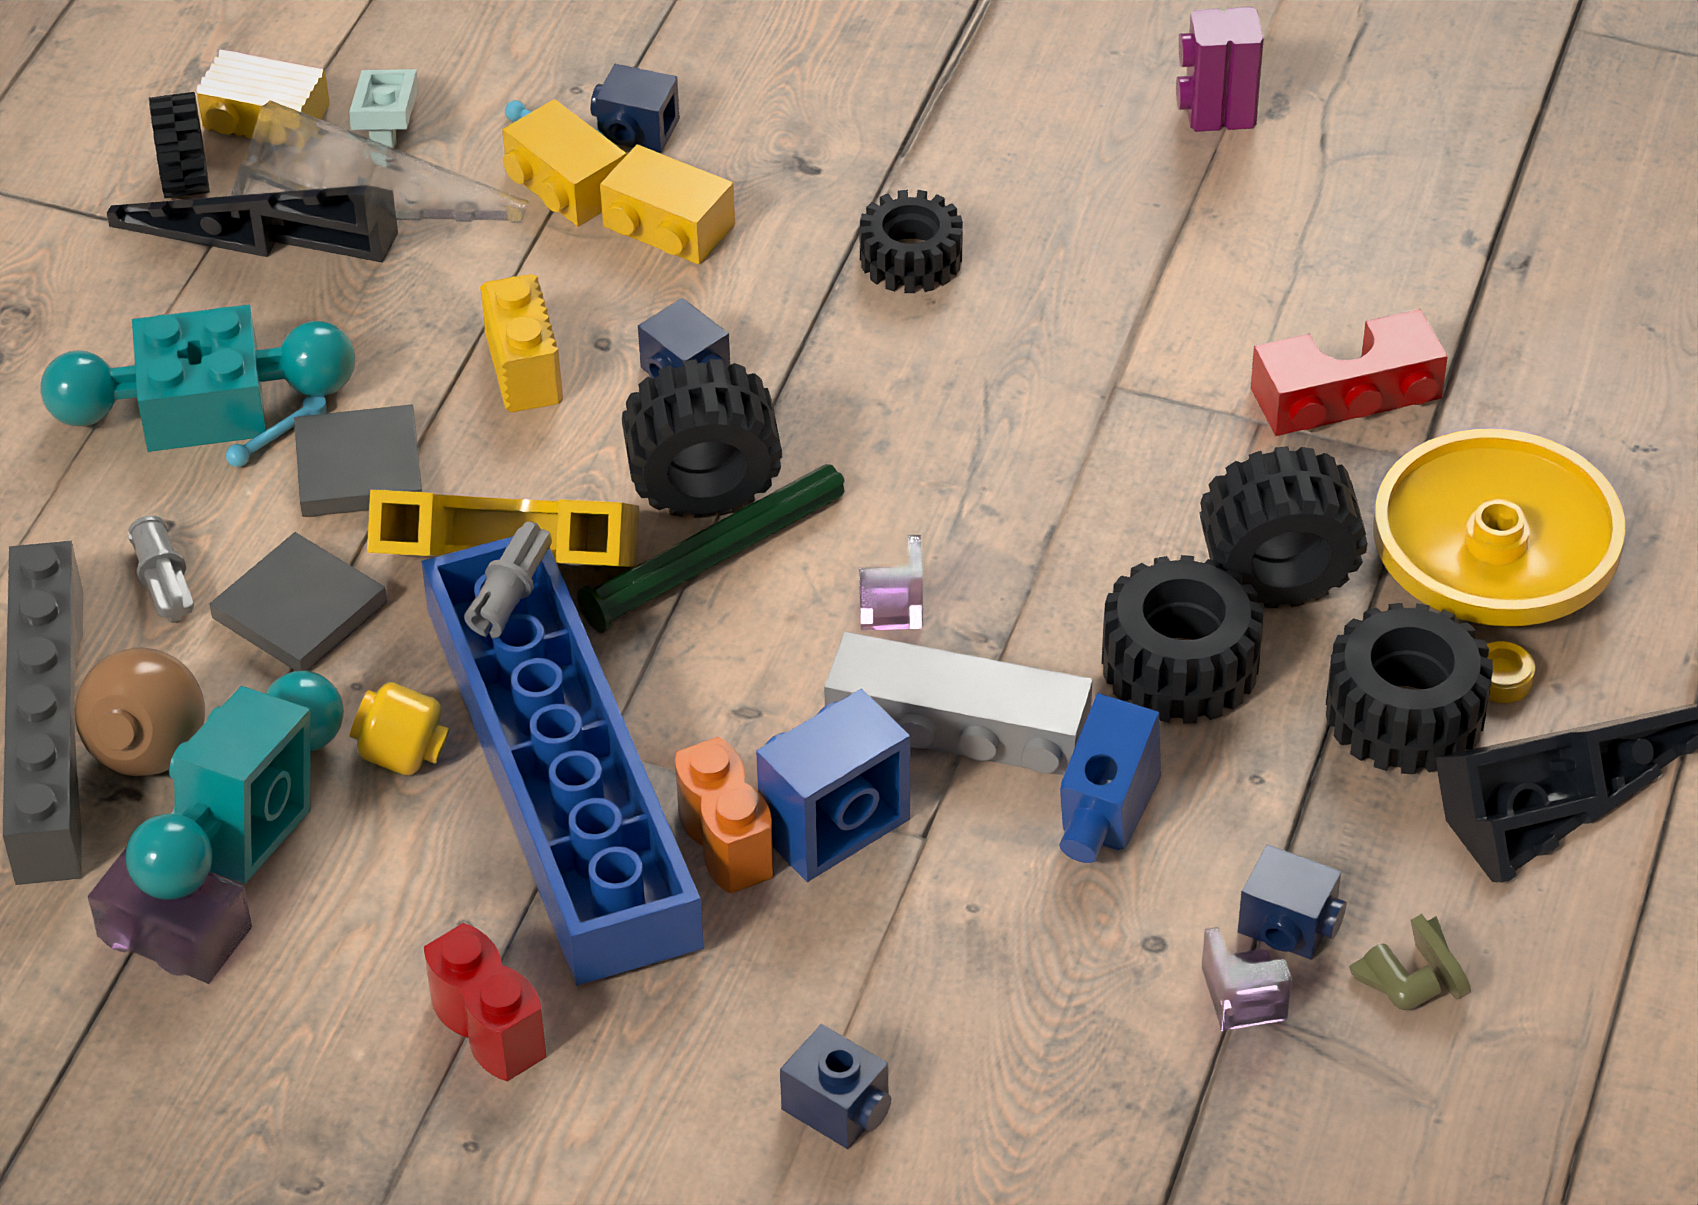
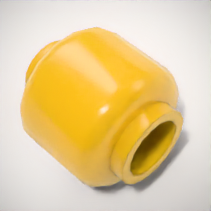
[349,682,450,776]

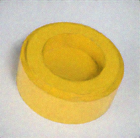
[1487,641,1535,703]

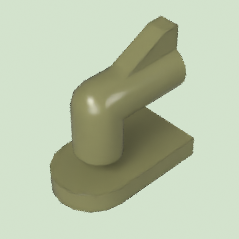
[1349,914,1471,1010]

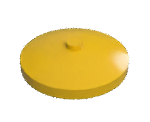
[1373,429,1625,626]

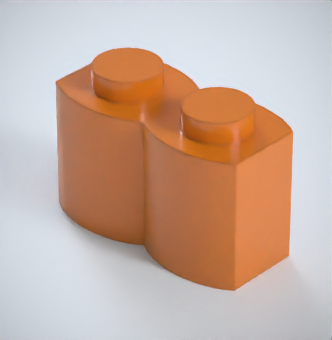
[675,737,774,893]

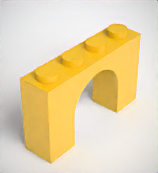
[367,489,639,567]

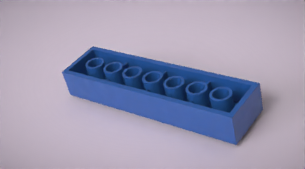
[421,536,704,986]

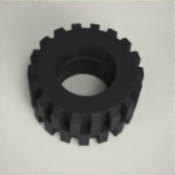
[622,359,783,518]
[1199,446,1368,608]
[1101,555,1264,724]
[1325,603,1493,774]

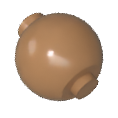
[75,648,205,776]

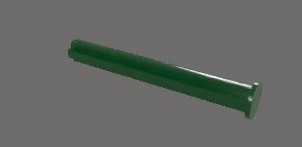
[577,464,845,633]

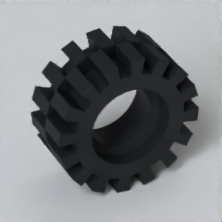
[149,92,210,199]
[859,189,963,294]

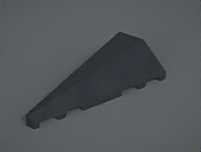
[107,185,398,263]
[1435,702,1698,882]

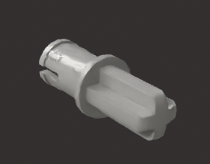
[128,516,194,623]
[464,522,552,638]

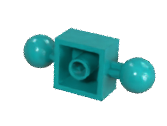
[40,304,355,452]
[125,671,344,900]

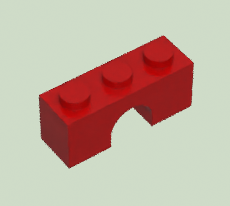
[1250,309,1448,436]

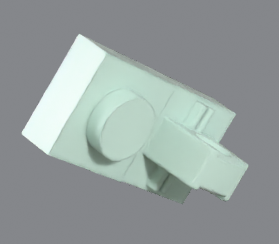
[349,69,418,156]

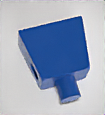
[1059,693,1161,863]

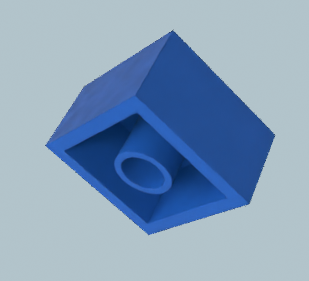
[756,688,910,882]

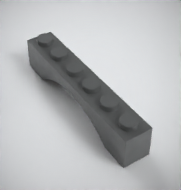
[3,540,83,885]

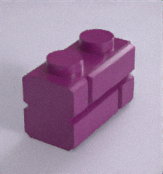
[1176,7,1264,132]

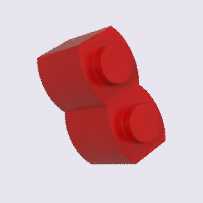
[424,923,547,1082]

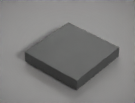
[294,404,422,517]
[209,532,387,671]

